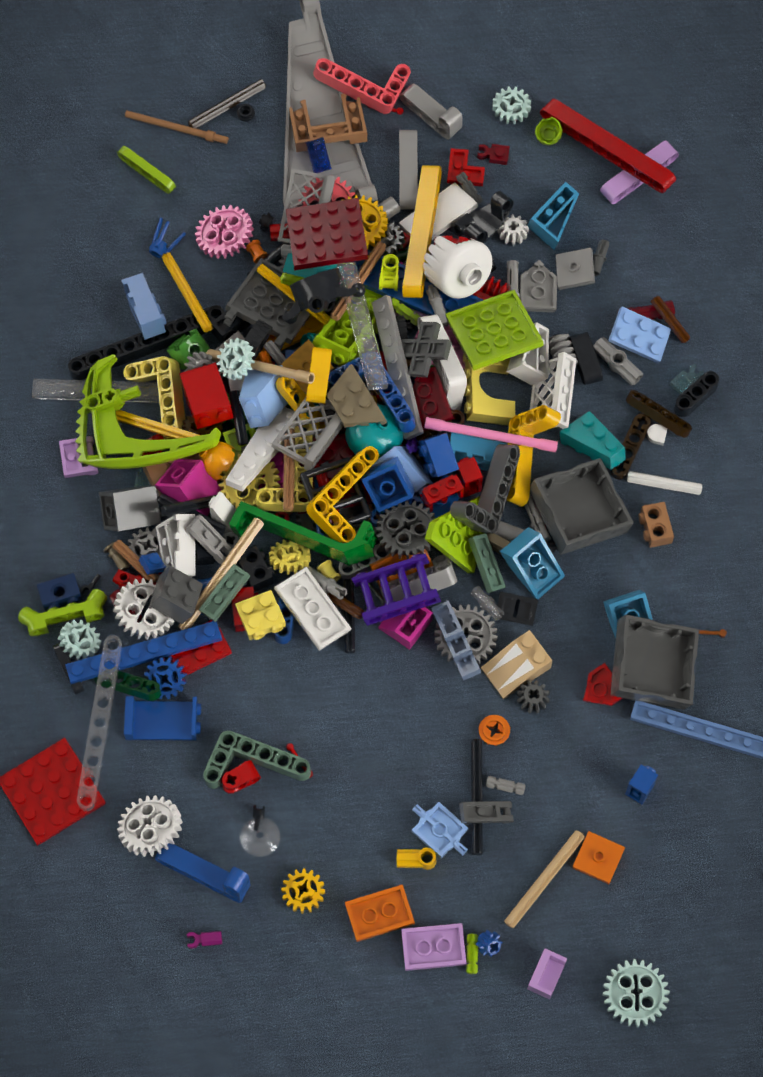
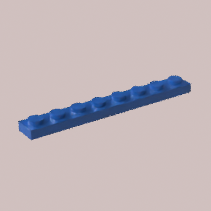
[65,621,222,684]

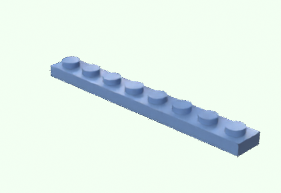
[630,700,763,759]

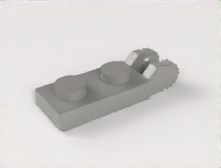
[186,515,232,564]

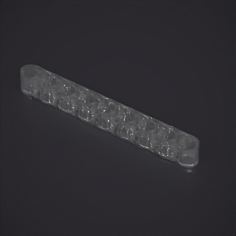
[77,635,122,811]

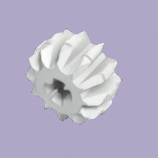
[497,214,529,246]

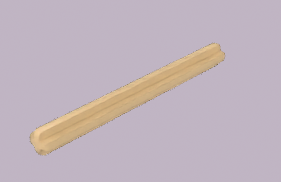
[504,830,585,928]

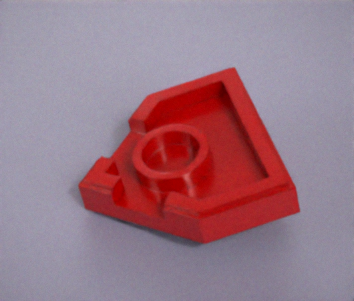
[583,663,623,706]

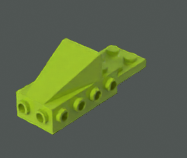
[312,288,383,367]

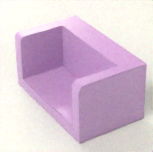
[527,948,567,999]

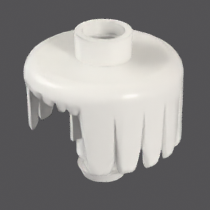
[423,236,492,299]

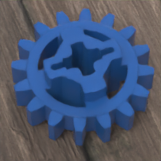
[144,656,187,699]

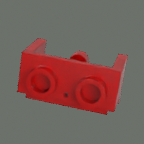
[420,474,464,512]

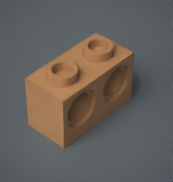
[638,502,674,548]

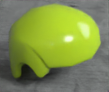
[535,117,562,145]

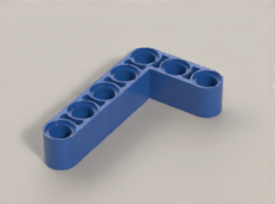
[328,352,416,433]
[154,843,251,903]

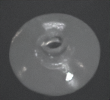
[240,818,280,857]

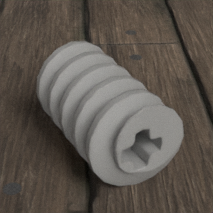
[549,334,579,370]

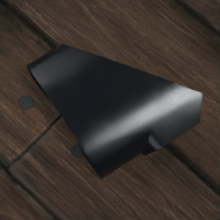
[448,191,514,243]

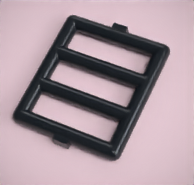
[300,457,372,534]

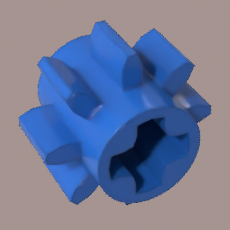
[476,930,503,957]

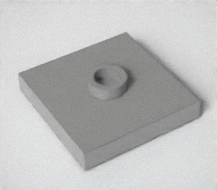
[556,248,595,290]

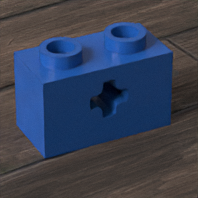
[625,764,658,805]

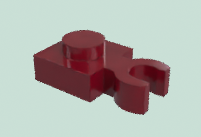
[477,144,510,165]

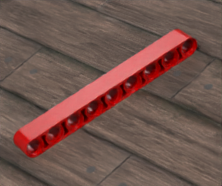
[540,98,676,193]

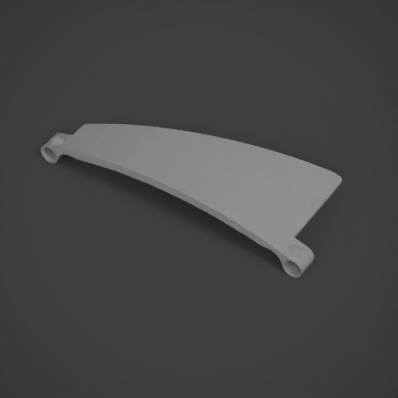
[283,0,378,208]

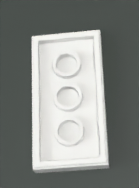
[399,182,478,240]
[274,567,351,651]

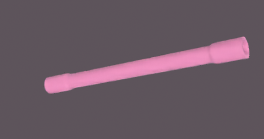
[424,417,558,453]

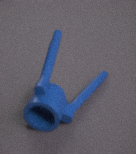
[149,218,186,258]

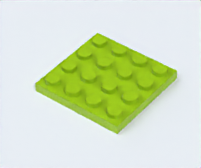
[445,290,544,371]

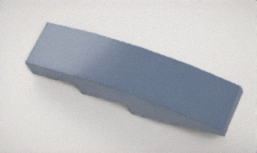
[431,600,481,681]

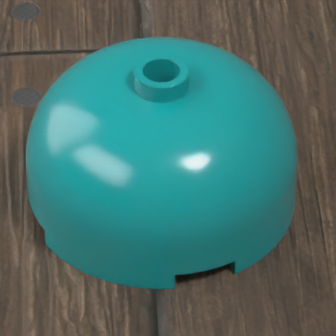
[345,404,404,460]

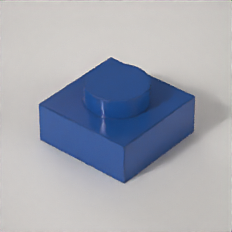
[139,552,166,575]

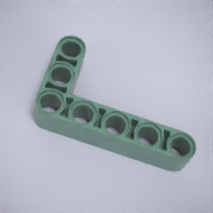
[203,731,311,789]

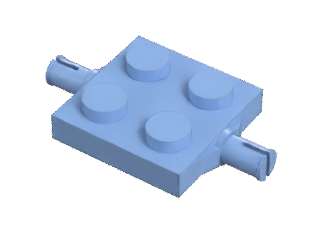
[412,802,468,858]

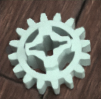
[492,86,531,124]
[216,338,255,380]
[58,620,101,660]

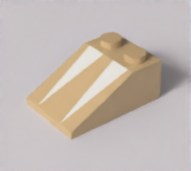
[481,630,552,699]

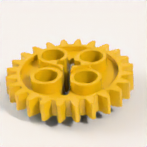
[341,195,388,250]

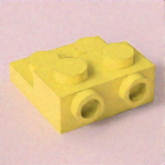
[235,590,286,640]

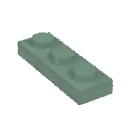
[468,533,506,593]
[199,564,250,622]

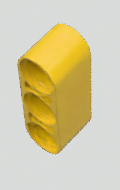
[306,347,332,404]

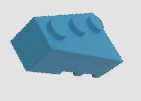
[527,182,579,250]

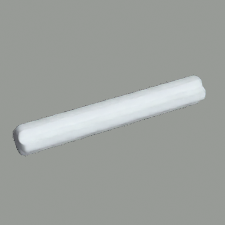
[627,471,702,495]

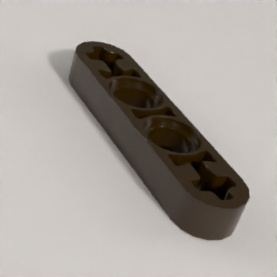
[626,390,692,438]
[611,413,651,480]

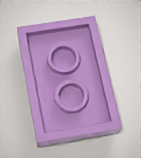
[401,923,466,971]

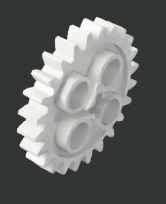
[113,578,174,640]
[117,795,183,857]

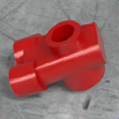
[112,569,147,597]

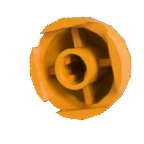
[199,441,235,480]

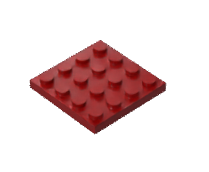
[0,738,106,846]

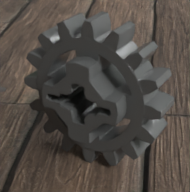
[367,222,405,256]

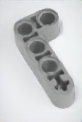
[399,83,462,140]
[380,554,457,603]

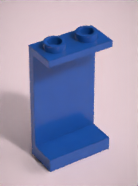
[124,696,201,741]

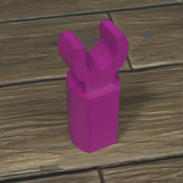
[187,931,222,949]

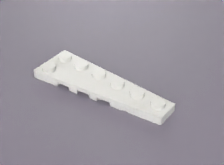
[226,407,297,492]

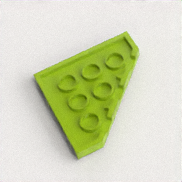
[425,496,485,573]

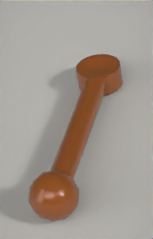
[699,629,727,638]

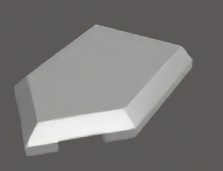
[520,260,557,312]

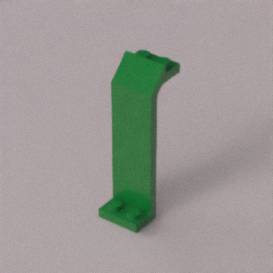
[229,501,377,566]

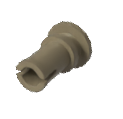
[103,542,130,571]

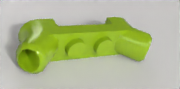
[18,589,107,636]

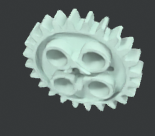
[602,959,670,1027]

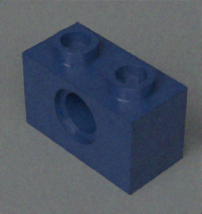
[37,573,82,612]

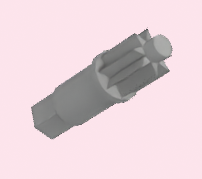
[426,284,449,327]

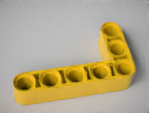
[507,405,561,507]
[306,446,379,543]

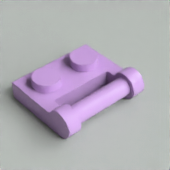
[59,436,98,478]

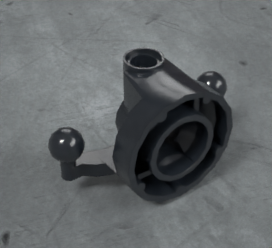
[282,268,365,324]

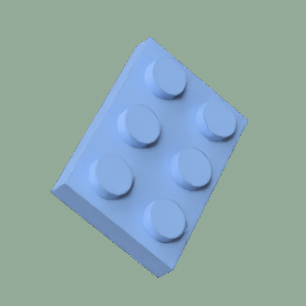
[609,307,671,363]

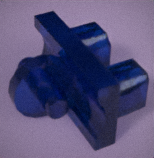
[305,137,332,173]

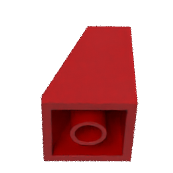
[179,362,234,429]

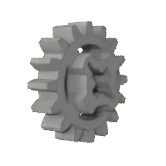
[128,527,162,559]

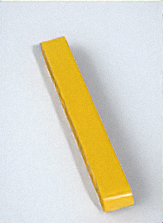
[402,165,442,298]

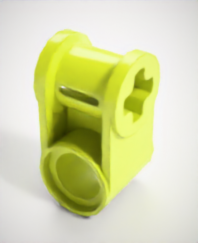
[379,254,399,291]

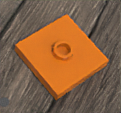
[572,831,625,884]

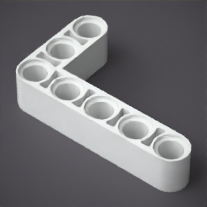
[417,314,467,411]

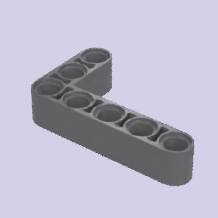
[450,444,520,534]

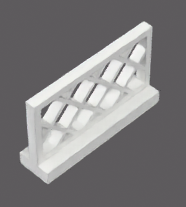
[530,352,576,429]

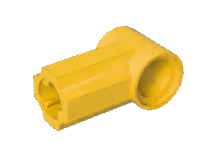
[397,848,437,870]

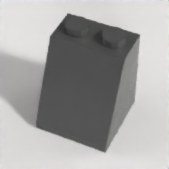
[99,485,162,531]

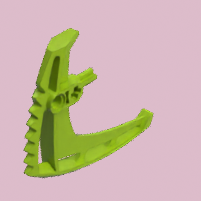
[75,355,221,469]

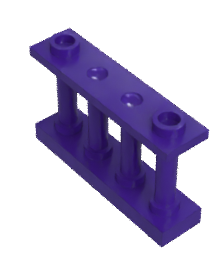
[352,553,441,626]

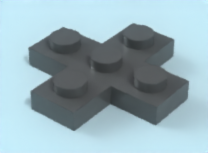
[401,322,452,377]

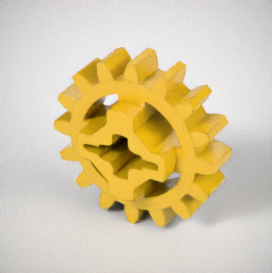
[281,868,325,914]

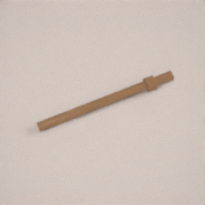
[125,110,229,144]

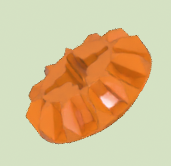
[479,715,510,746]

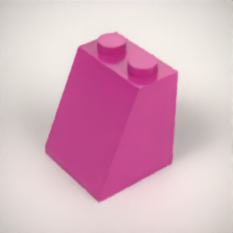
[155,459,222,516]

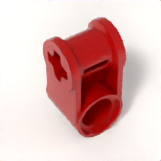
[222,760,261,794]

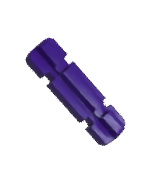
[406,437,418,454]

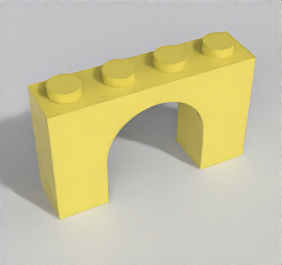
[463,354,515,426]

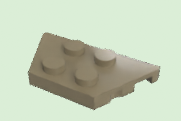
[327,364,387,427]

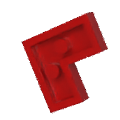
[447,148,485,187]

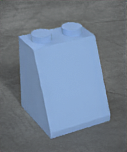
[239,365,292,428]
[369,446,433,497]

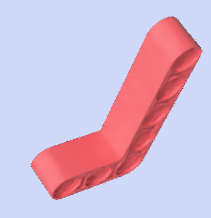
[313,58,411,114]

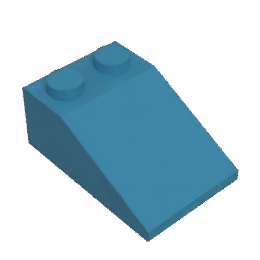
[500,527,565,599]
[603,590,653,638]

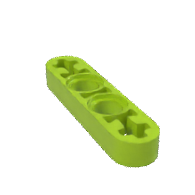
[117,146,176,194]

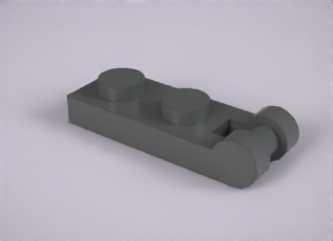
[459,801,514,824]

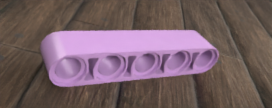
[600,140,679,204]

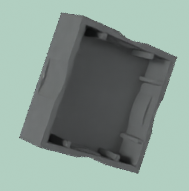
[530,458,634,555]
[610,615,699,710]

